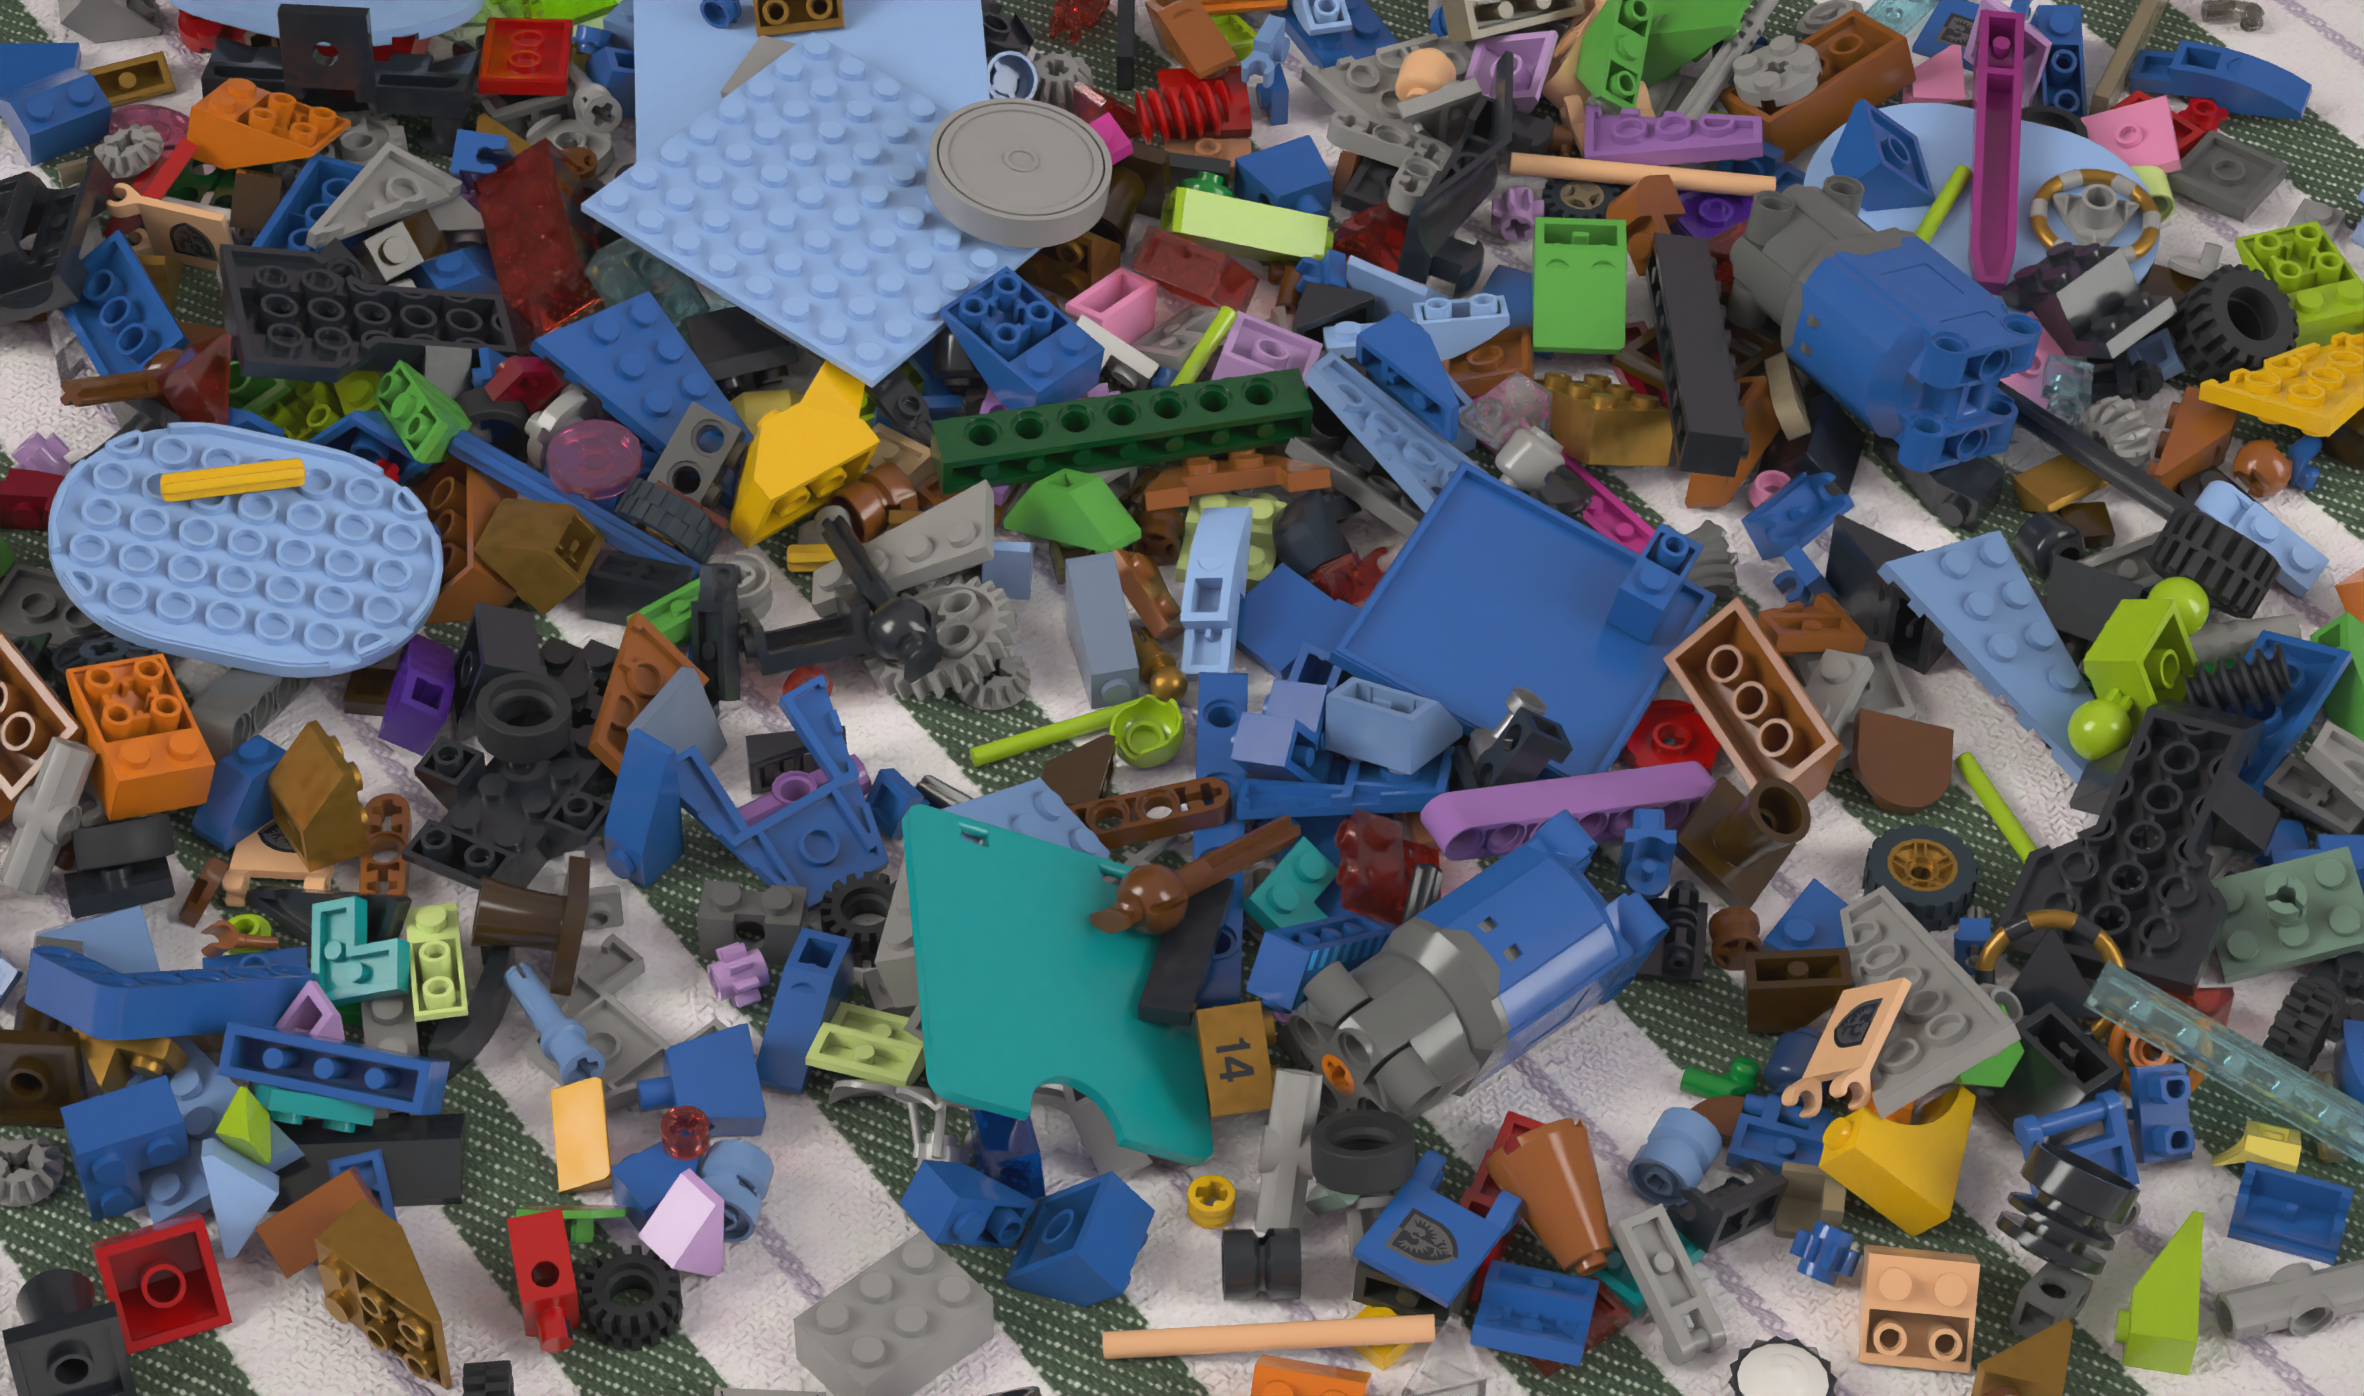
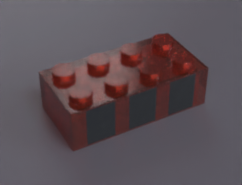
[473,137,611,338]

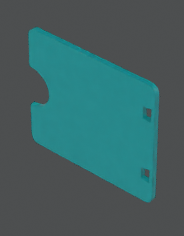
[902,804,1214,1166]

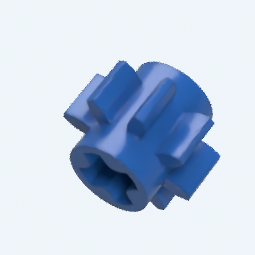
[1789,1220,1861,1286]

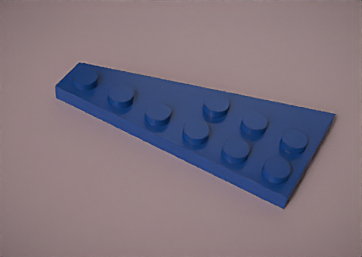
[530,291,754,510]

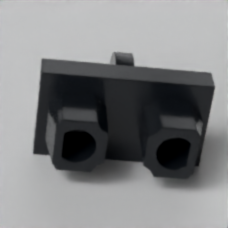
[2086,350,2164,405]

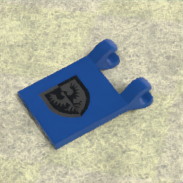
[1912,0,2033,72]
[1352,1150,1522,1308]

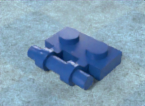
[1726,1093,1839,1177]

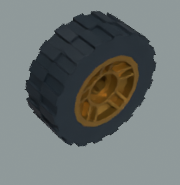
[614,478,725,564]
[1862,824,1979,933]

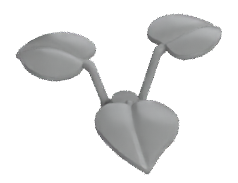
[828,1079,1069,1172]

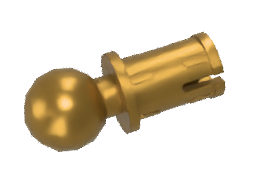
[1132,627,1188,702]

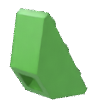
[1575,0,1655,111]
[373,359,473,464]
[1003,468,1142,554]

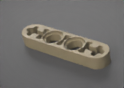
[1764,351,1811,441]

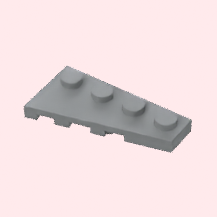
[812,479,994,618]

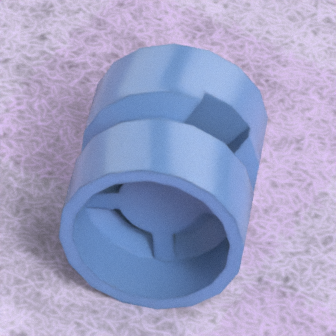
[987,50,1038,100]
[1627,1107,1722,1209]
[700,1140,774,1243]

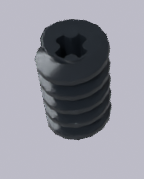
[2183,643,2294,716]

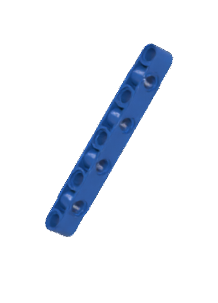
[1193,672,1248,1012]

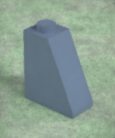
[1065,552,1139,709]

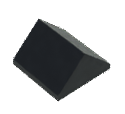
[1756,392,1866,496]

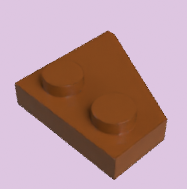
[1113,549,1185,641]
[1757,593,1867,656]

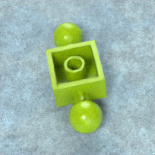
[2068,577,2209,762]

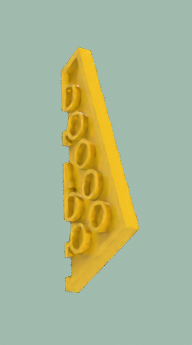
[2199,330,2364,437]

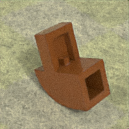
[1606,174,1686,276]

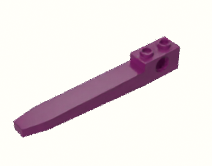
[1968,10,2025,296]

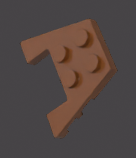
[1144,449,1331,511]

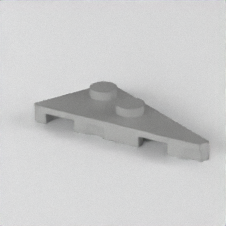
[305,141,463,249]

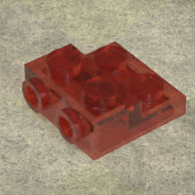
[1335,808,1441,926]

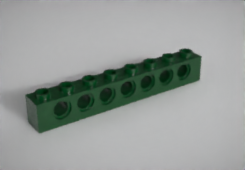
[930,368,1313,495]

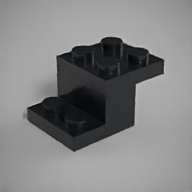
[2000,242,2177,359]
[677,306,800,398]

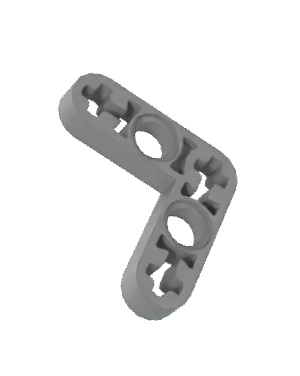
[1326,111,1452,215]

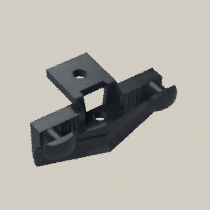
[201,4,482,155]
[1340,51,1554,299]

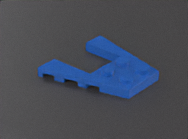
[676,674,889,913]
[1237,745,1455,820]

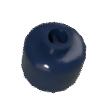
[1763,1027,1833,1107]

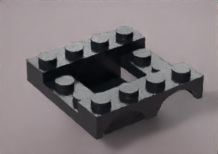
[0,155,115,326]

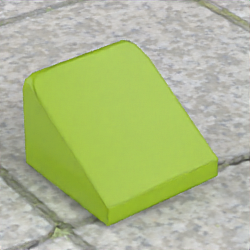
[215,1086,271,1166]

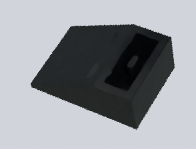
[1825,514,1948,675]

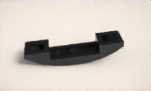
[428,946,516,1082]

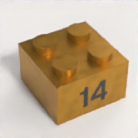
[1194,1001,1281,1119]

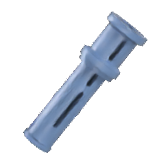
[503,963,606,1085]

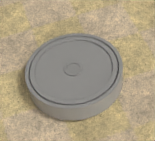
[926,98,1112,248]

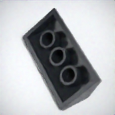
[267,1113,466,1212]

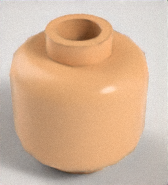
[1395,48,1456,102]

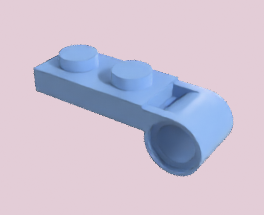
[2194,480,2330,599]

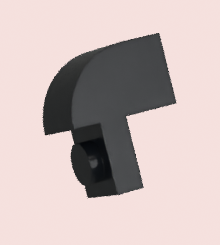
[1272,489,1362,579]

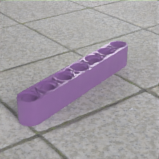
[1420,761,1715,861]

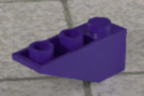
[378,634,455,756]

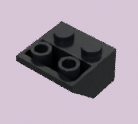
[1965,1002,2124,1145]

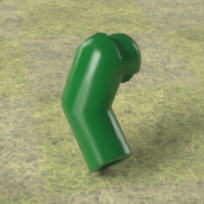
[1680,1057,1759,1099]

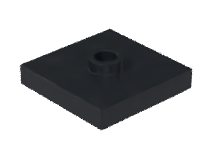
[64,856,176,919]

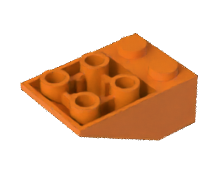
[186,78,351,170]
[66,653,216,821]

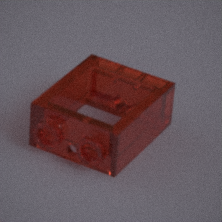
[1131,225,1260,313]

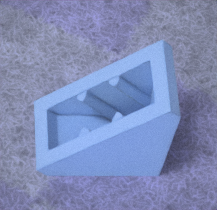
[982,541,1036,600]
[201,1138,279,1259]

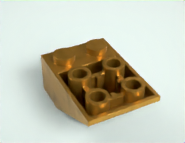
[1526,372,1673,467]
[314,1198,452,1390]

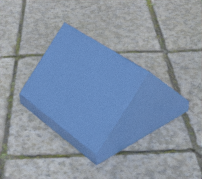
[1346,255,1455,323]
[34,905,160,973]

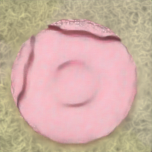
[108,104,189,159]
[546,419,643,500]

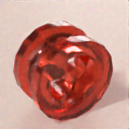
[660,1106,711,1160]

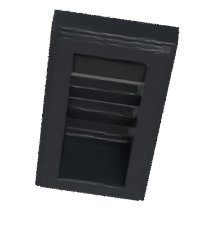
[746,725,847,795]

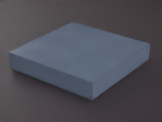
[626,666,728,766]

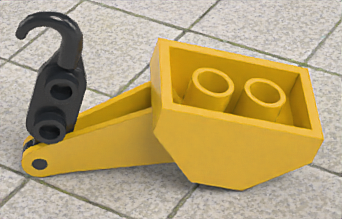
[729,360,932,550]

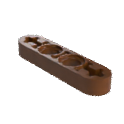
[1067,777,1232,849]

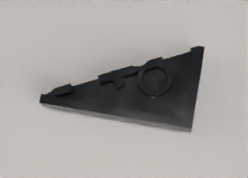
[245,886,412,947]

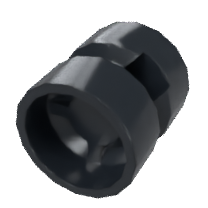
[1221,1228,1302,1301]

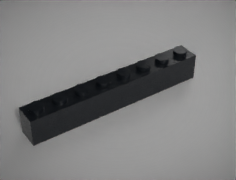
[1645,232,1750,477]

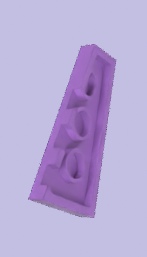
[1584,106,1763,166]

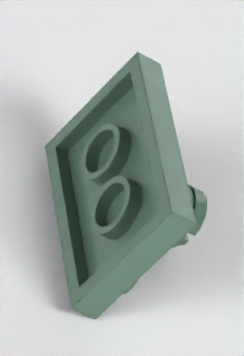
[2210,846,2364,984]

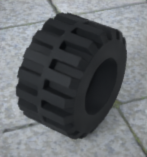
[2171,264,2299,384]
[2145,508,2281,619]

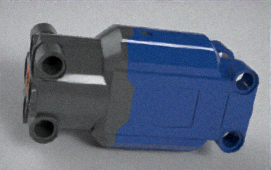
[1726,175,2042,473]
[1276,809,1669,1123]

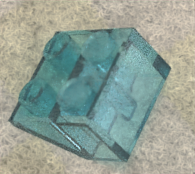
[585,237,710,327]

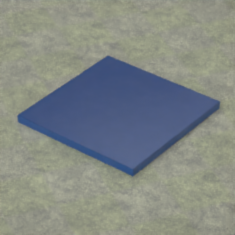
[1328,461,1717,780]

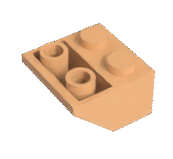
[1858,1244,1980,1374]

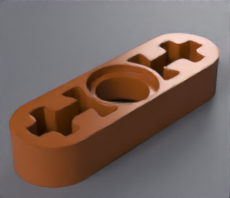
[359,793,412,896]

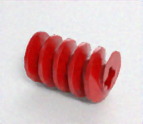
[1135,80,1229,145]

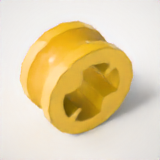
[1187,1174,1236,1229]

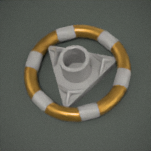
[2029,169,2161,264]

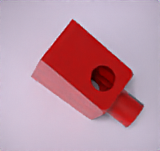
[507,1209,581,1353]

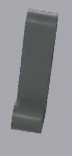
[190,667,314,774]

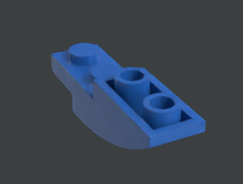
[2129,40,2312,120]

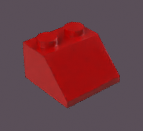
[91,1211,233,1355]

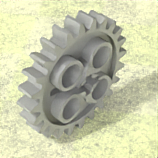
[268,110,408,191]
[863,575,1019,701]

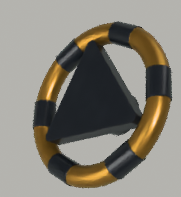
[1974,909,2128,1044]

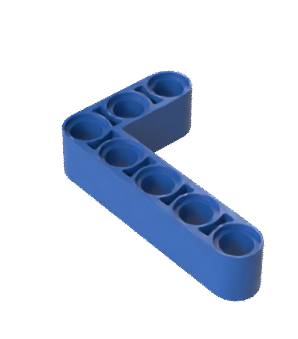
[24,946,315,1040]

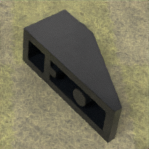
[1873,433,2006,533]

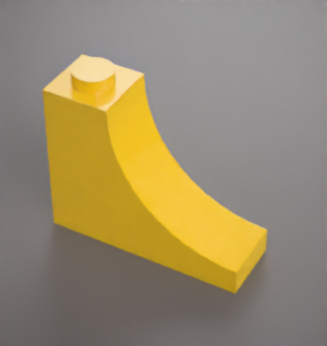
[1819,1085,1976,1237]

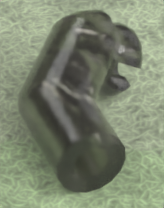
[2201,0,2265,32]

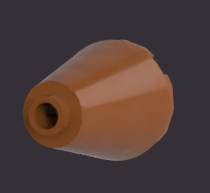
[1486,1118,1614,1277]

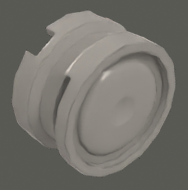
[709,551,773,623]

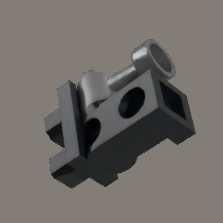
[1449,686,1573,792]

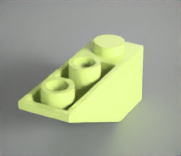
[405,902,468,1022]

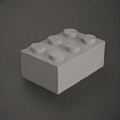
[793,1230,994,1396]

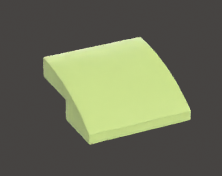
[805,1001,926,1087]

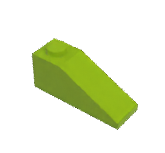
[2114,1211,2204,1376]

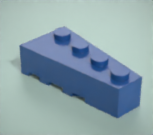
[252,154,393,253]

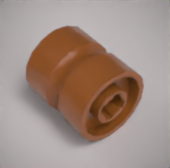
[829,462,919,543]

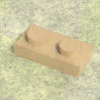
[865,423,935,487]

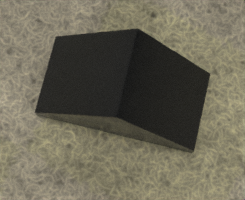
[1292,281,1375,352]

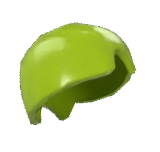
[1109,694,1185,768]

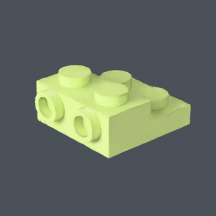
[1175,491,1287,592]

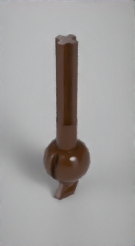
[60,348,220,413]
[1090,815,1301,936]

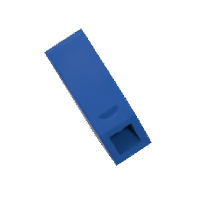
[2030,5,2087,120]
[756,927,854,1095]

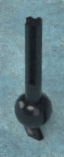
[821,515,944,683]

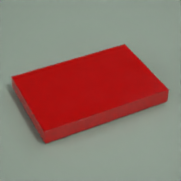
[478,17,574,96]

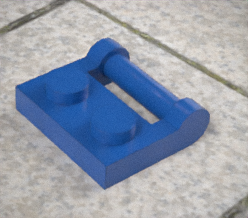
[2013,1089,2140,1196]

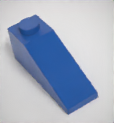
[1355,311,1459,443]
[603,728,685,889]

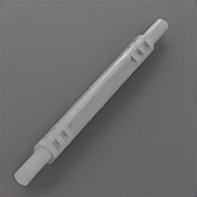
[1628,0,1780,188]

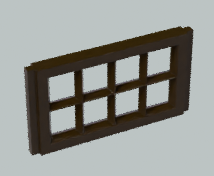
[1613,281,1784,393]

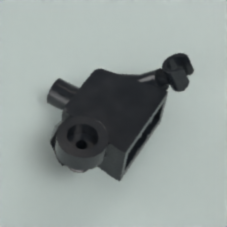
[2031,554,2143,669]

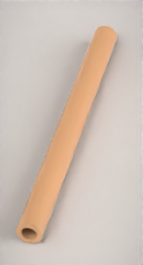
[1509,152,1776,197]
[1103,1314,1436,1359]

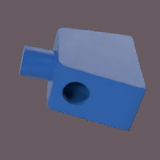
[1234,135,1333,220]
[636,1023,766,1137]

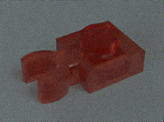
[1049,0,1110,45]
[1311,547,1388,605]

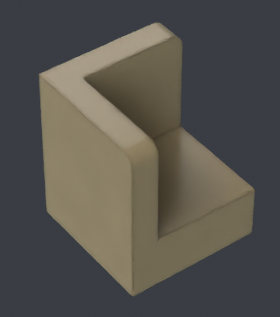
[1774,1162,1846,1239]

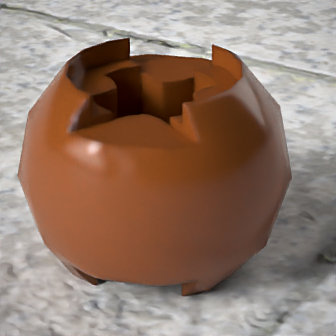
[2232,439,2293,498]

